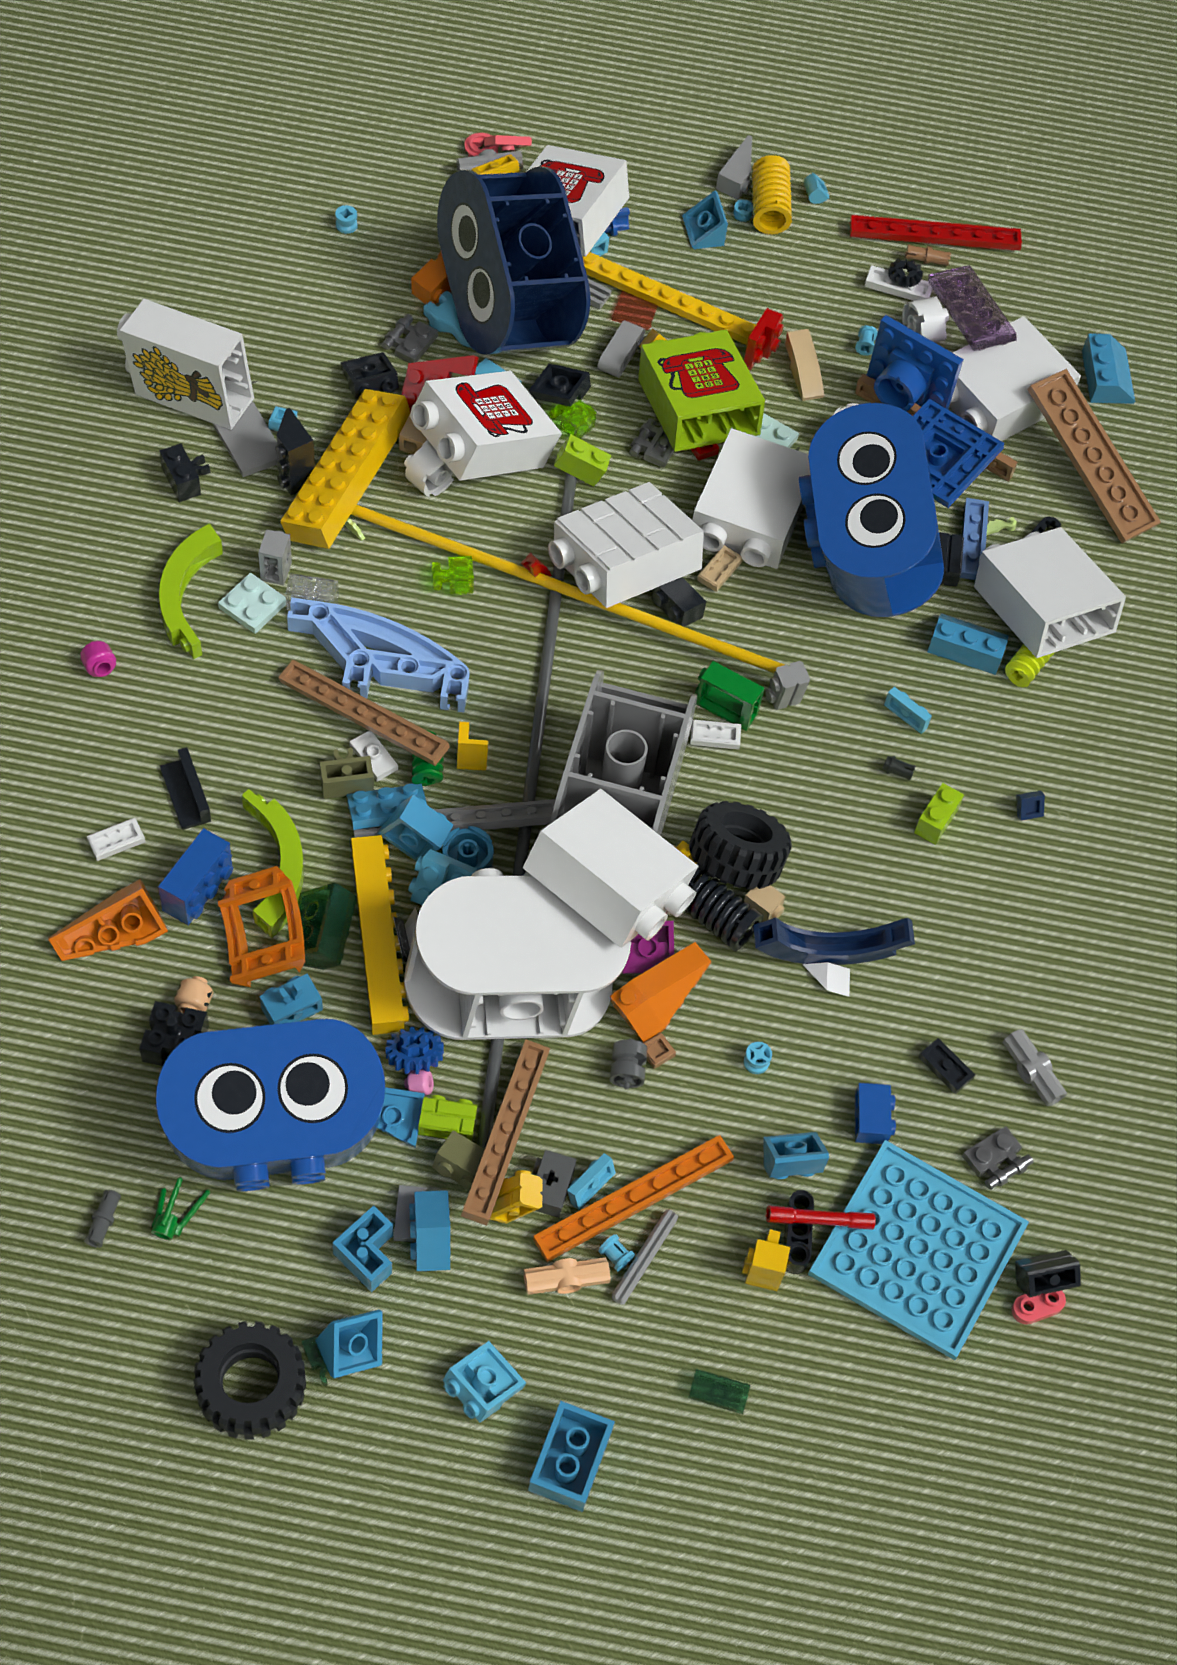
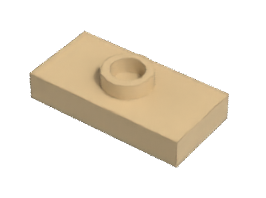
[697,545,743,592]

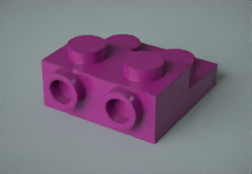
[622,919,674,974]

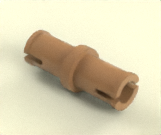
[905,244,951,266]

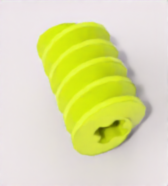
[1005,644,1054,688]

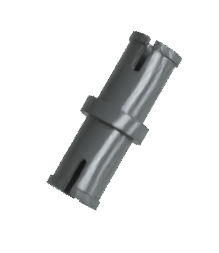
[85,1190,121,1248]

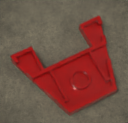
[401,355,479,412]

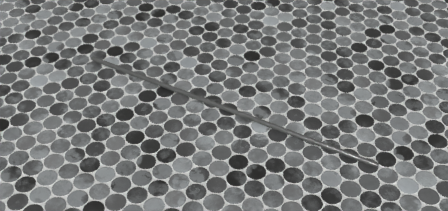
[477,473,577,1149]

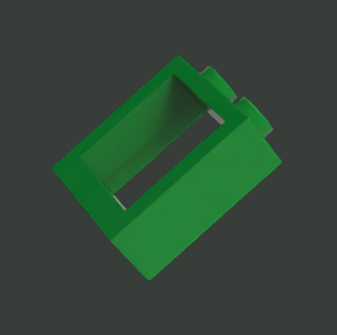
[695,661,764,731]

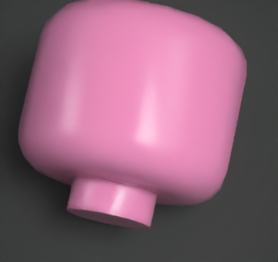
[404,1069,434,1096]

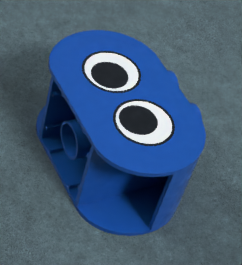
[799,403,944,617]
[156,1019,385,1192]

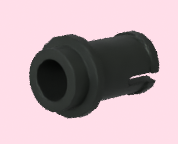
[883,755,916,780]

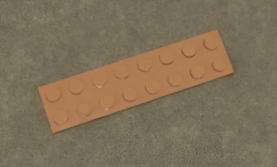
[1027,368,1161,544]

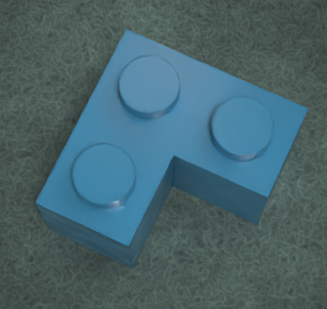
[409,1190,450,1271]
[332,1206,393,1293]

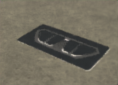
[394,917,410,962]

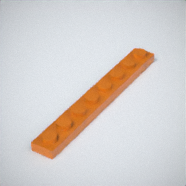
[533,1135,734,1262]

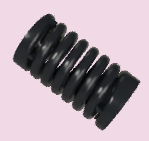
[685,864,764,951]

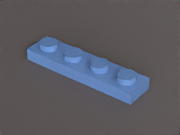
[960,498,989,580]

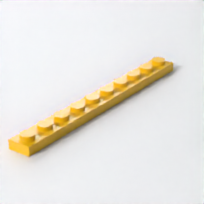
[582,252,756,345]

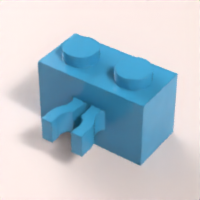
[260,973,323,1025]

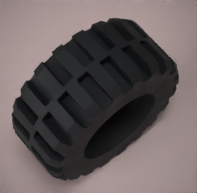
[689,801,792,889]
[194,1321,306,1440]

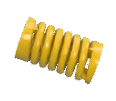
[752,155,792,234]

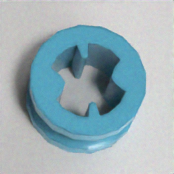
[733,200,753,221]

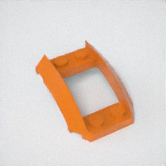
[218,866,305,987]

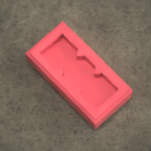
[484,135,532,151]

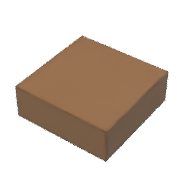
[644,1033,676,1069]

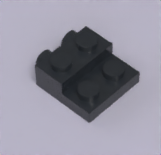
[340,352,399,399]
[529,363,591,407]

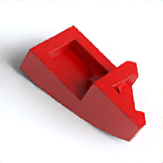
[521,553,552,577]

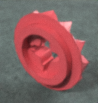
[465,133,499,157]

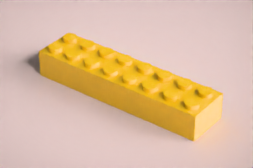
[280,389,411,549]

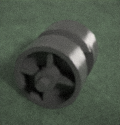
[610,1039,647,1090]

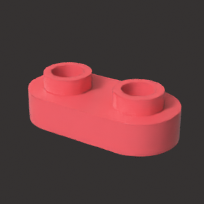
[1012,1291,1066,1325]

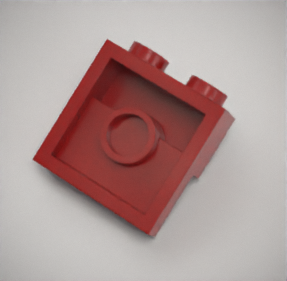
[744,308,784,371]

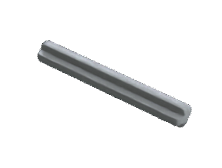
[612,1209,678,1305]

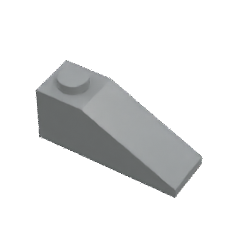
[716,135,752,200]

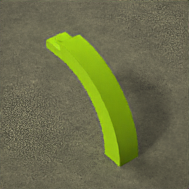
[159,523,223,659]
[242,789,304,938]

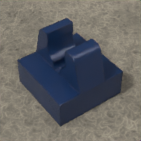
[1016,790,1045,821]

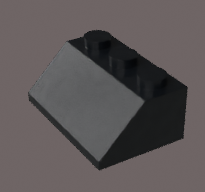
[275,408,315,495]

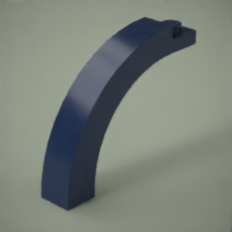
[753,917,915,965]

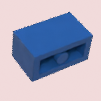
[855,1083,896,1144]

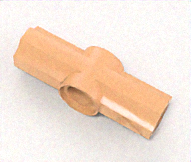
[523,1257,610,1295]

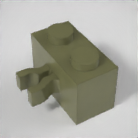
[320,748,374,799]

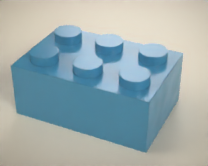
[528,1401,615,1512]

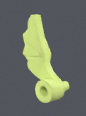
[987,517,1017,535]
[344,518,365,541]

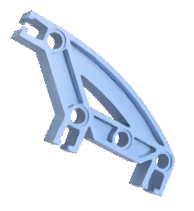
[287,597,469,713]

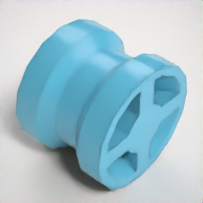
[335,205,357,234]
[743,1042,772,1074]

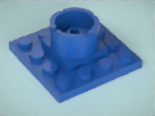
[866,315,964,411]
[913,399,1004,508]

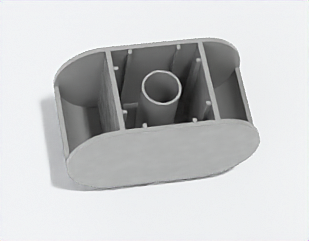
[550,670,697,836]

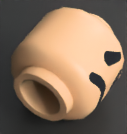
[174,976,213,1013]

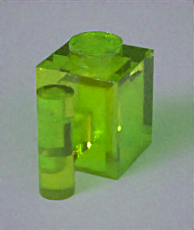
[549,399,597,439]
[431,556,474,595]

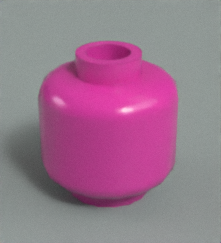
[80,641,116,677]

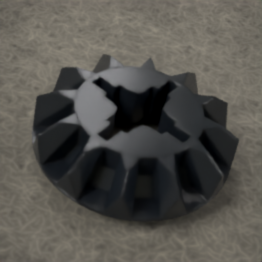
[888,258,923,287]

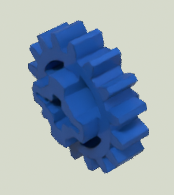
[385,1027,444,1074]

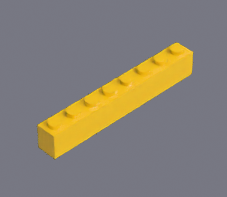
[351,835,409,1035]

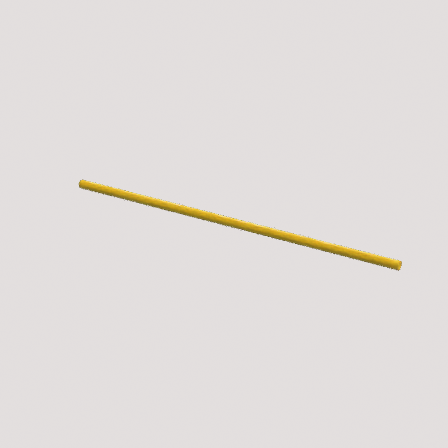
[351,505,785,674]

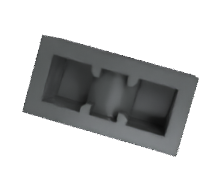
[533,1150,577,1218]

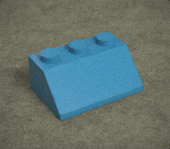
[1082,334,1135,404]
[927,613,1009,675]

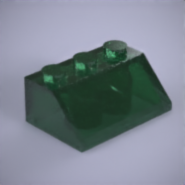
[288,882,357,970]

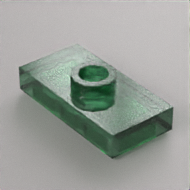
[688,1369,751,1414]

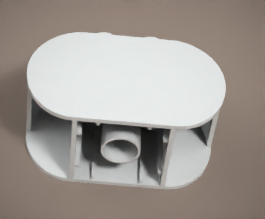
[404,868,631,1040]

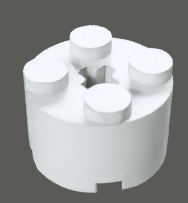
[902,296,949,342]
[404,440,454,497]

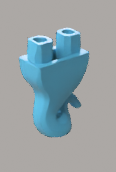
[424,291,473,349]

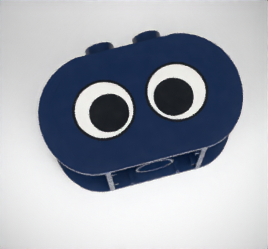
[437,167,591,355]

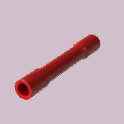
[766,1205,876,1230]

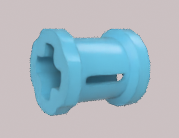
[855,325,878,356]
[598,1234,635,1271]

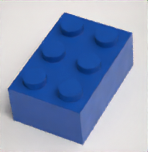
[158,828,233,926]

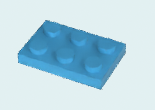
[347,784,427,830]

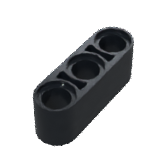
[784,1190,814,1275]

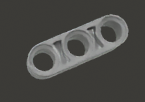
[597,320,645,378]

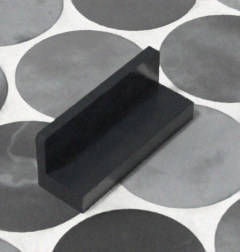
[160,747,211,830]

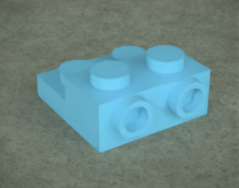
[408,849,477,905]
[443,1341,526,1423]

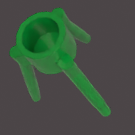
[151,1177,210,1241]

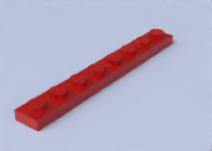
[850,215,1022,251]

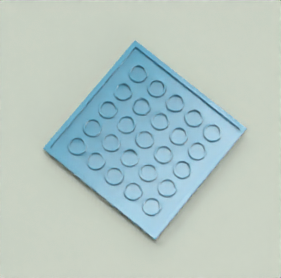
[808,1140,1029,1360]

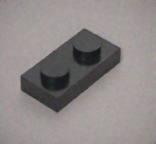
[918,1038,975,1094]

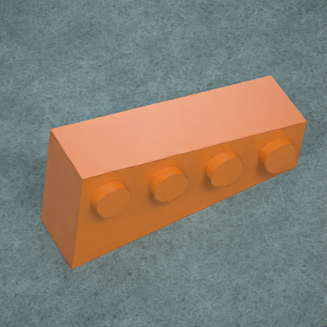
[411,250,451,305]

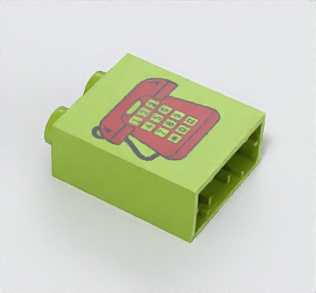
[638,329,765,452]

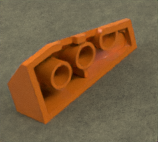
[48,879,168,961]
[610,942,712,1043]

